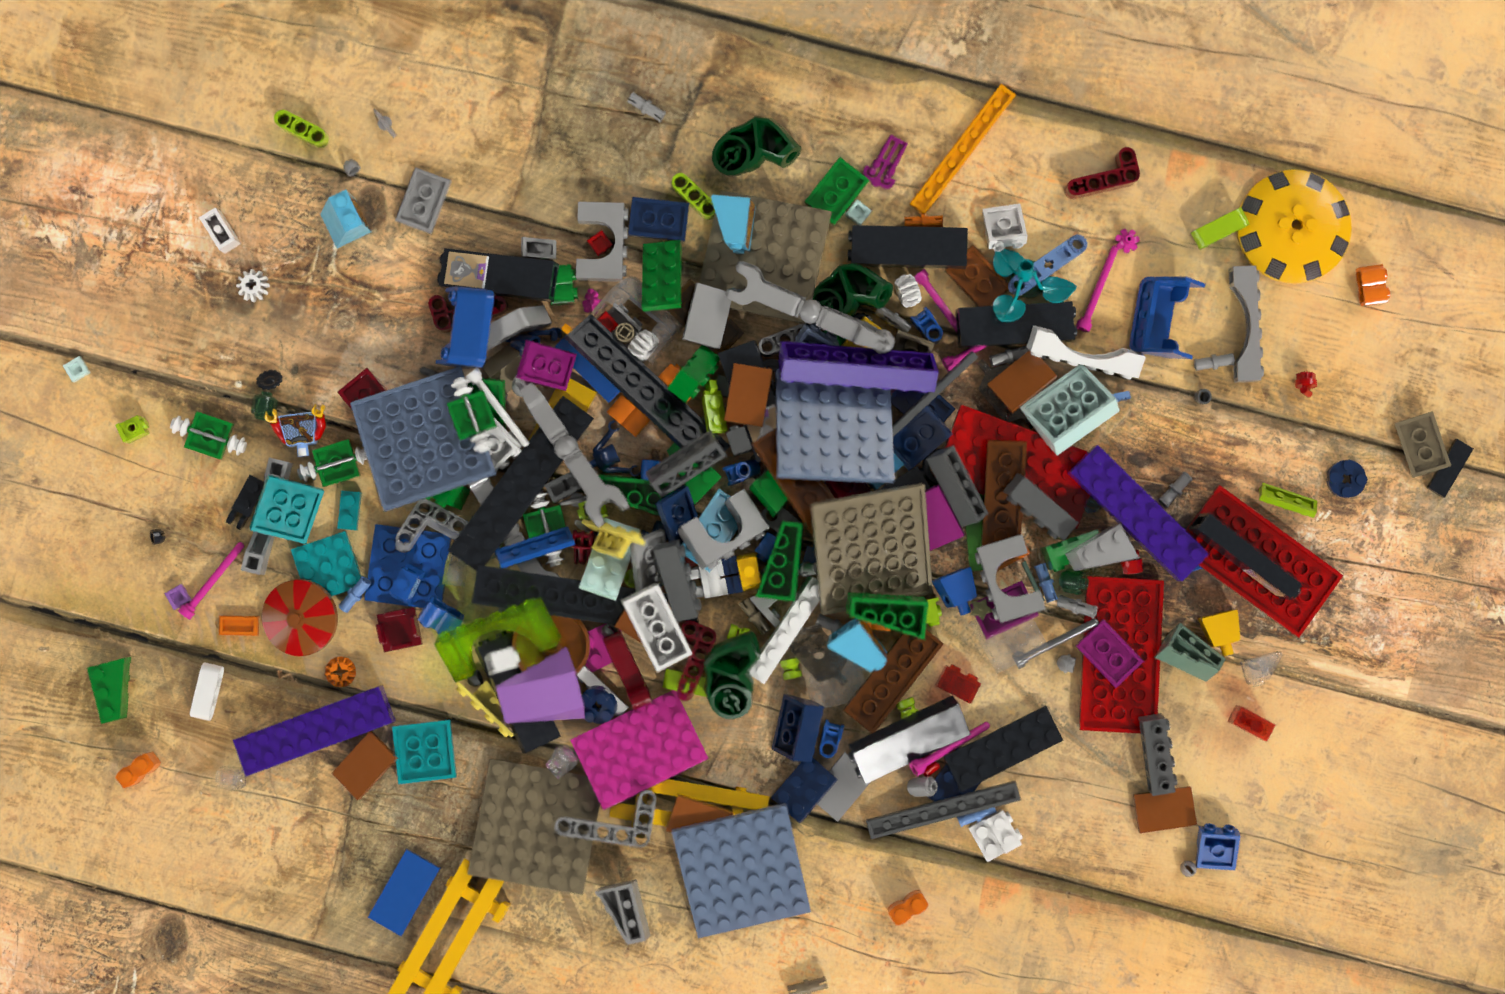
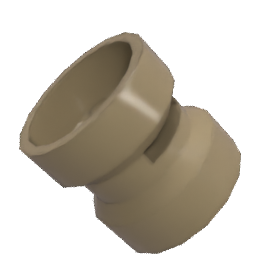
[615,323,635,344]

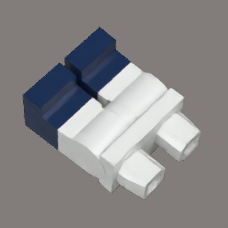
[690,556,743,598]

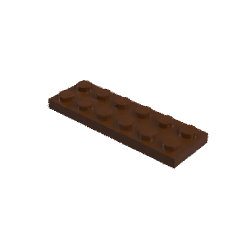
[751,428,835,538]
[981,440,1027,547]
[843,629,944,733]

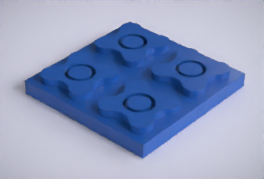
[364,524,452,608]

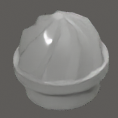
[1057,654,1076,674]

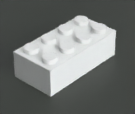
[621,583,692,672]

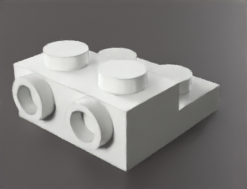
[982,204,1027,251]
[483,418,522,471]
[968,809,1023,862]

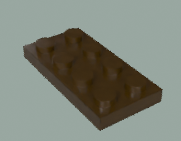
[666,279,744,355]

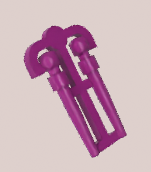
[863,134,908,189]

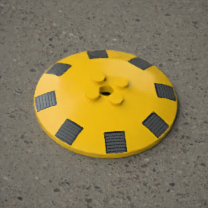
[1237,170,1352,284]

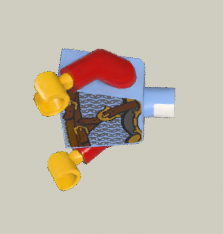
[265,404,326,457]

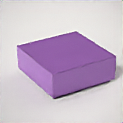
[164,584,192,610]

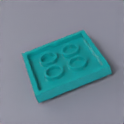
[249,475,324,544]
[291,531,362,597]
[392,719,457,785]

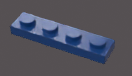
[495,526,575,568]

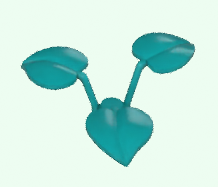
[993,248,1077,322]

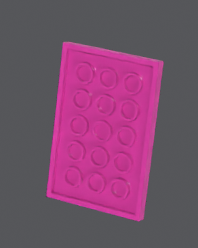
[570,690,709,810]

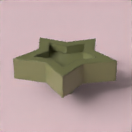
[970,599,992,621]

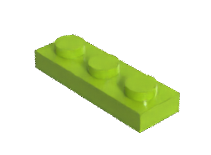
[1259,482,1317,518]

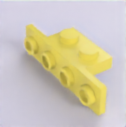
[581,519,645,559]
[456,681,514,737]

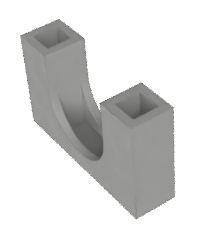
[576,202,628,282]
[677,489,769,570]
[974,535,1046,623]

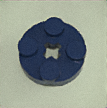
[1327,460,1368,498]
[581,686,618,724]

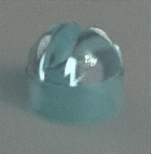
[1084,497,1100,514]

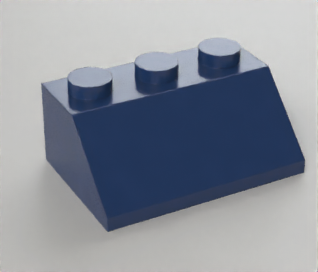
[772,694,824,762]

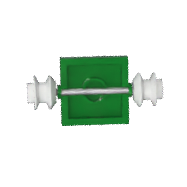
[447,377,497,453]
[170,411,247,460]
[297,439,367,487]
[523,490,566,567]

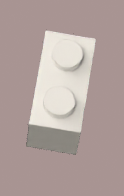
[199,208,241,253]
[484,647,519,676]

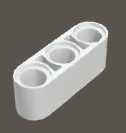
[190,662,224,721]

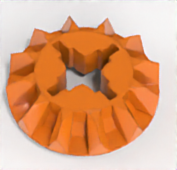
[325,656,356,687]

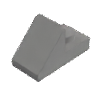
[521,237,556,260]
[750,596,781,628]

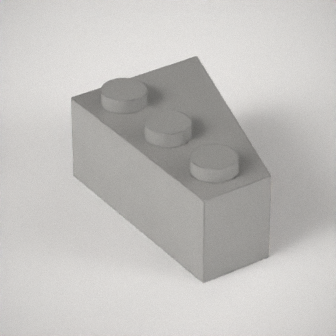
[1065,524,1139,571]
[595,879,651,945]

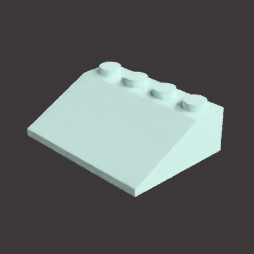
[1020,364,1119,455]

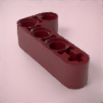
[1065,147,1140,199]
[428,295,508,333]
[677,621,716,701]
[603,630,652,710]

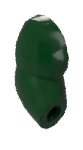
[712,115,802,176]
[812,263,893,329]
[704,631,761,719]

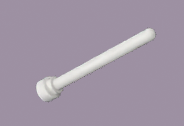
[465,368,529,447]

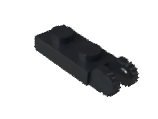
[226,475,264,530]

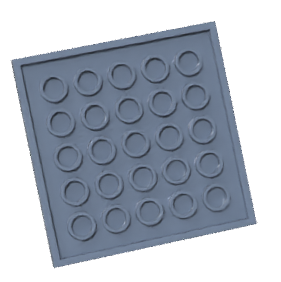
[350,366,496,512]
[775,369,895,483]
[672,803,811,938]

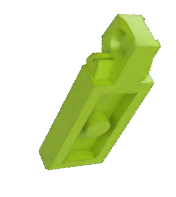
[701,380,728,433]

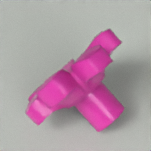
[1115,229,1140,253]
[582,288,603,313]

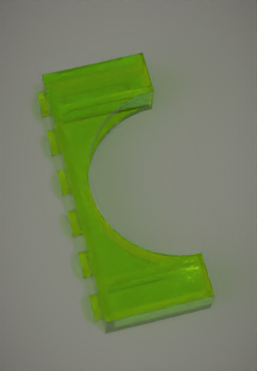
[434,598,561,682]

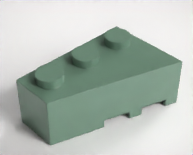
[1155,623,1225,682]

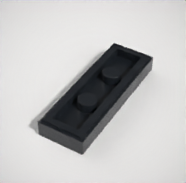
[1427,439,1474,498]

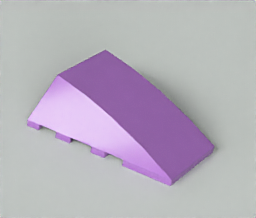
[496,647,585,723]

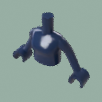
[505,327,562,357]
[589,420,641,477]

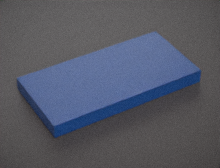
[368,849,440,936]

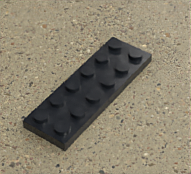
[943,706,1063,792]

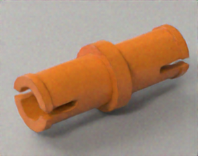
[904,214,943,227]

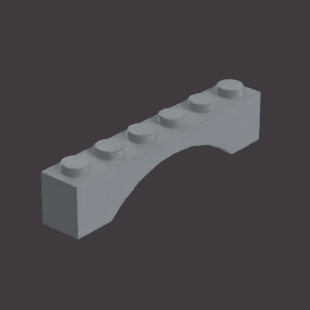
[1229,266,1264,383]
[241,458,293,575]

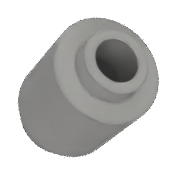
[907,777,937,797]

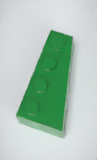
[749,471,787,518]
[598,474,675,516]
[756,522,803,601]
[846,592,929,640]

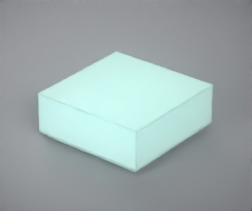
[845,199,872,225]
[63,356,91,383]

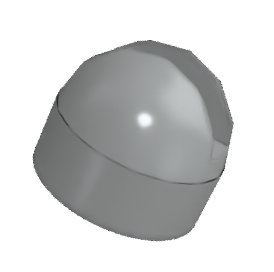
[343,159,361,176]
[1180,861,1197,877]

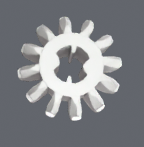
[236,269,270,302]
[894,274,922,308]
[628,329,659,362]

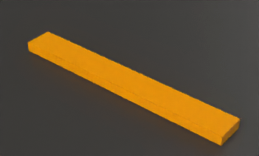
[909,84,1016,215]

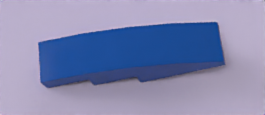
[554,336,620,403]

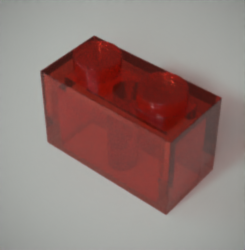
[935,664,981,704]
[1227,705,1276,742]

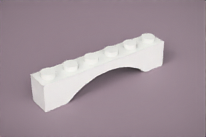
[1027,325,1146,379]
[749,576,820,684]

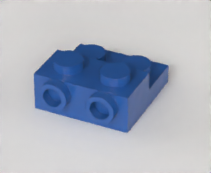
[1195,823,1241,870]

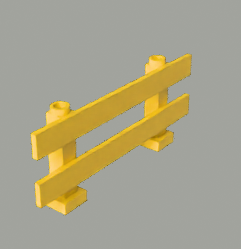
[609,779,769,839]
[388,858,511,994]

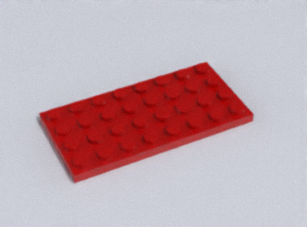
[934,405,1090,529]
[1185,485,1344,638]
[1079,576,1164,734]

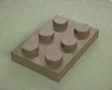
[1394,411,1451,478]

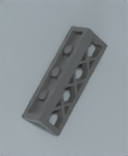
[645,430,727,497]

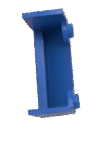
[1129,277,1206,359]
[435,286,494,369]

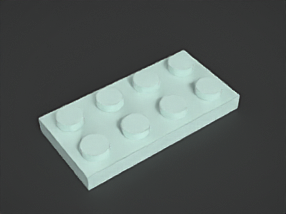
[579,517,640,601]

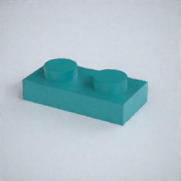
[337,490,362,531]

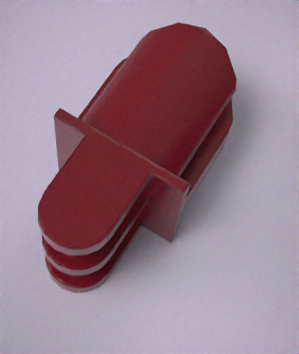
[571,529,595,565]

